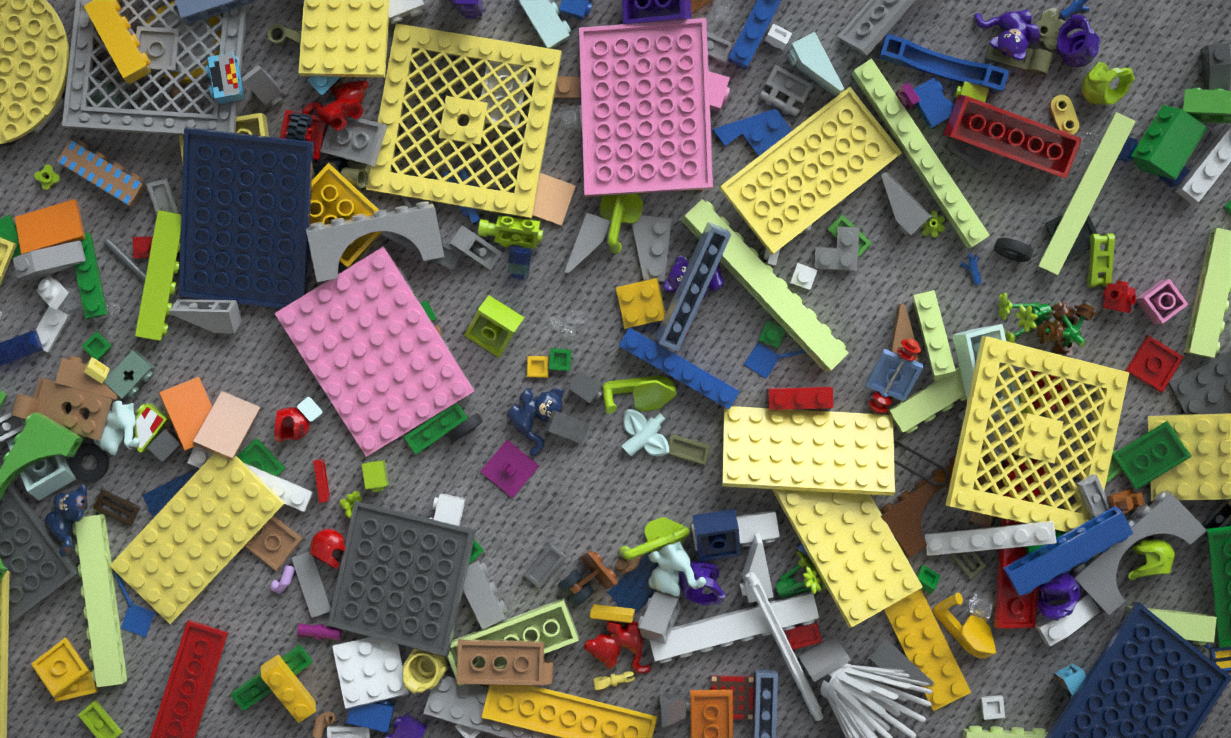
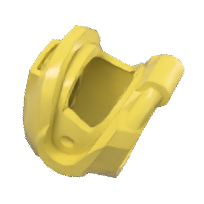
[402,648,448,694]

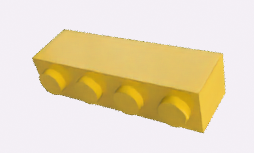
[84,0,151,84]

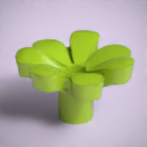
[922,210,945,238]
[339,491,362,518]

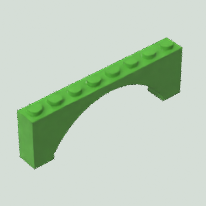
[0,412,84,582]

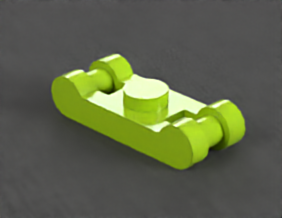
[1087,233,1115,288]

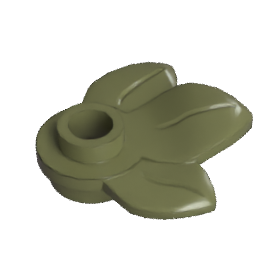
[1034,8,1070,51]

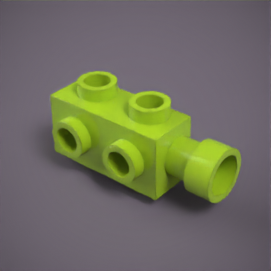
[478,215,543,250]

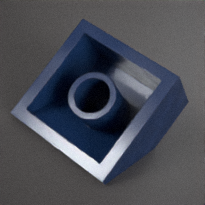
[692,509,741,562]

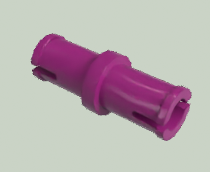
[297,623,342,641]

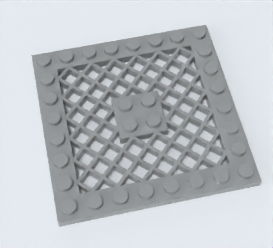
[62,0,248,136]

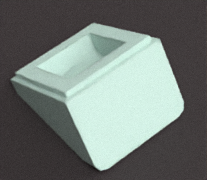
[297,397,322,422]

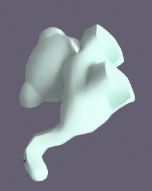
[94,401,140,455]
[648,542,706,596]

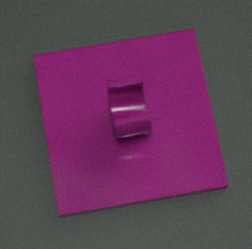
[480,439,539,498]

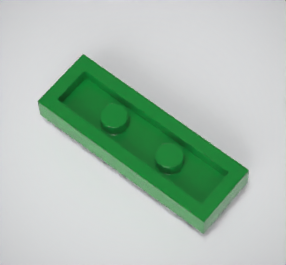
[404,402,468,454]

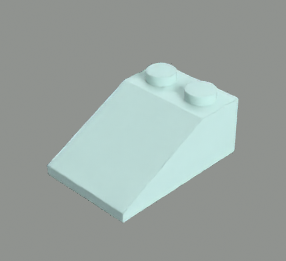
[787,32,844,97]
[6,436,76,500]

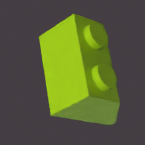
[464,295,524,358]

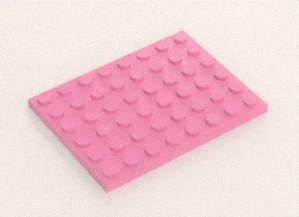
[579,18,713,197]
[275,246,474,457]

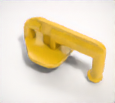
[933,592,996,659]

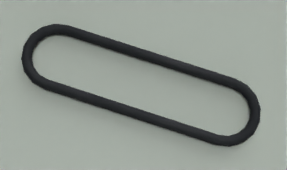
[894,440,950,486]

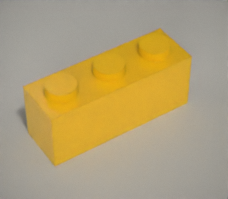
[261,654,316,723]

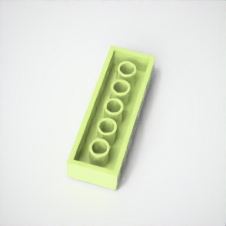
[448,598,579,686]

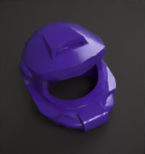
[1056,14,1100,67]
[679,561,725,606]
[1037,573,1080,621]

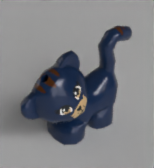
[507,387,564,457]
[45,484,88,557]

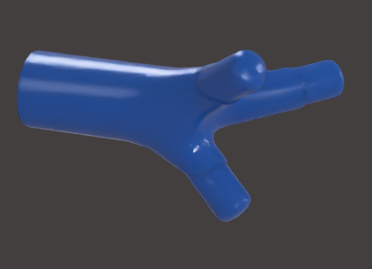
[1060,0,1090,19]
[960,254,982,285]

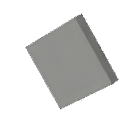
[798,635,851,682]

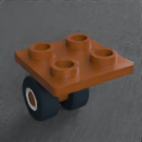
[558,550,618,607]

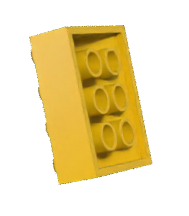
[309,163,383,268]

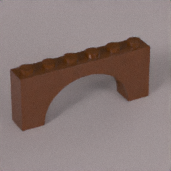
[880,444,1004,558]

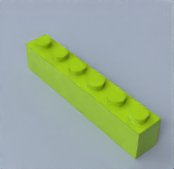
[135,210,181,341]

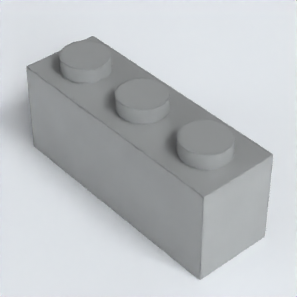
[463,559,508,630]

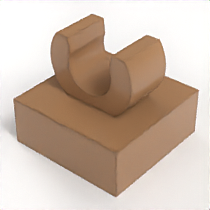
[969,511,994,528]

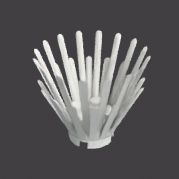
[821,663,933,738]

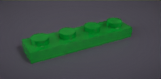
[74,232,108,320]
[231,644,313,711]

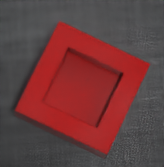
[133,236,153,259]

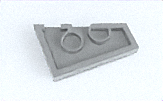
[632,215,672,282]

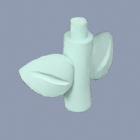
[622,409,669,457]

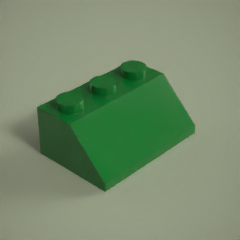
[1131,105,1207,180]

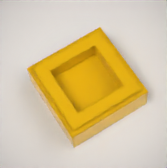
[527,356,549,378]

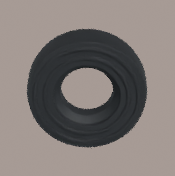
[994,237,1033,262]
[447,413,483,443]
[70,444,109,482]

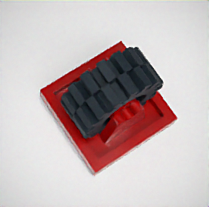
[279,109,327,160]

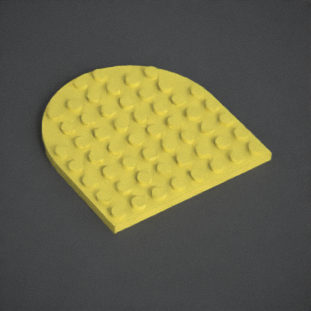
[0,0,70,144]

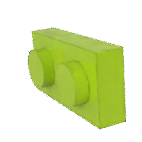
[78,700,123,738]

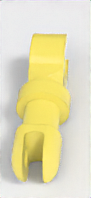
[593,671,635,690]

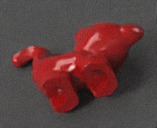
[302,80,369,131]
[583,620,651,674]

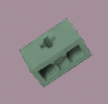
[104,350,156,399]

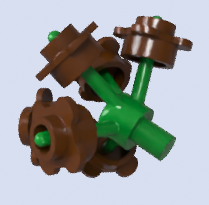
[1037,301,1098,357]

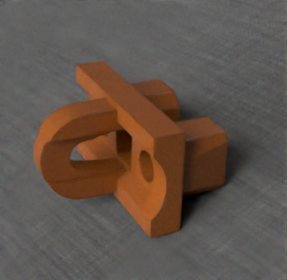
[1107,488,1144,514]

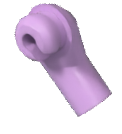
[270,565,295,594]

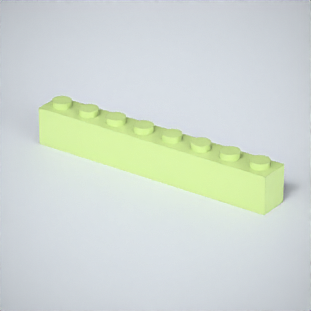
[72,514,127,687]

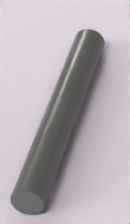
[103,238,146,283]

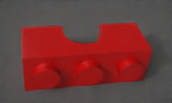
[767,386,834,410]

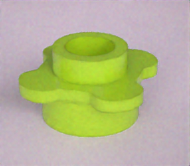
[34,164,60,190]

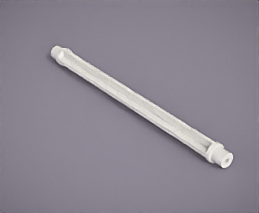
[745,572,824,721]

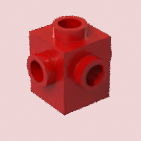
[1103,280,1136,313]

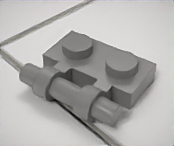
[758,65,813,117]

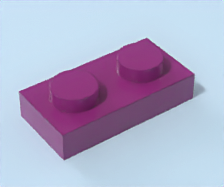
[895,82,920,110]

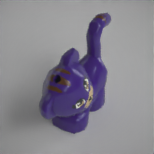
[974,9,1040,61]
[663,255,724,300]

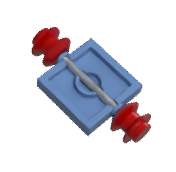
[866,339,923,413]

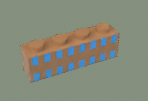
[57,139,147,207]

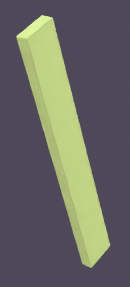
[1038,112,1136,275]

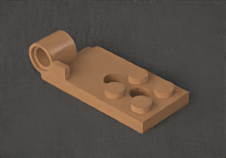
[11,377,112,440]
[457,639,553,685]

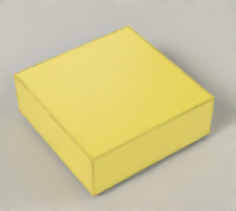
[84,358,110,384]

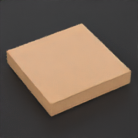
[533,173,576,226]

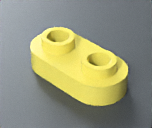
[1049,95,1079,135]

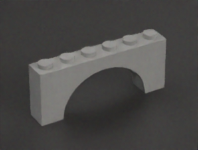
[306,202,444,282]
[1072,490,1207,615]

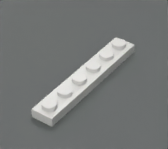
[187,447,314,512]
[925,521,1056,556]

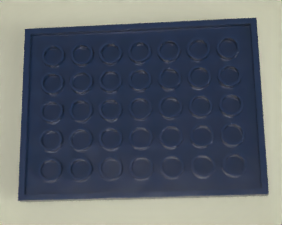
[179,127,314,308]
[1045,602,1231,738]

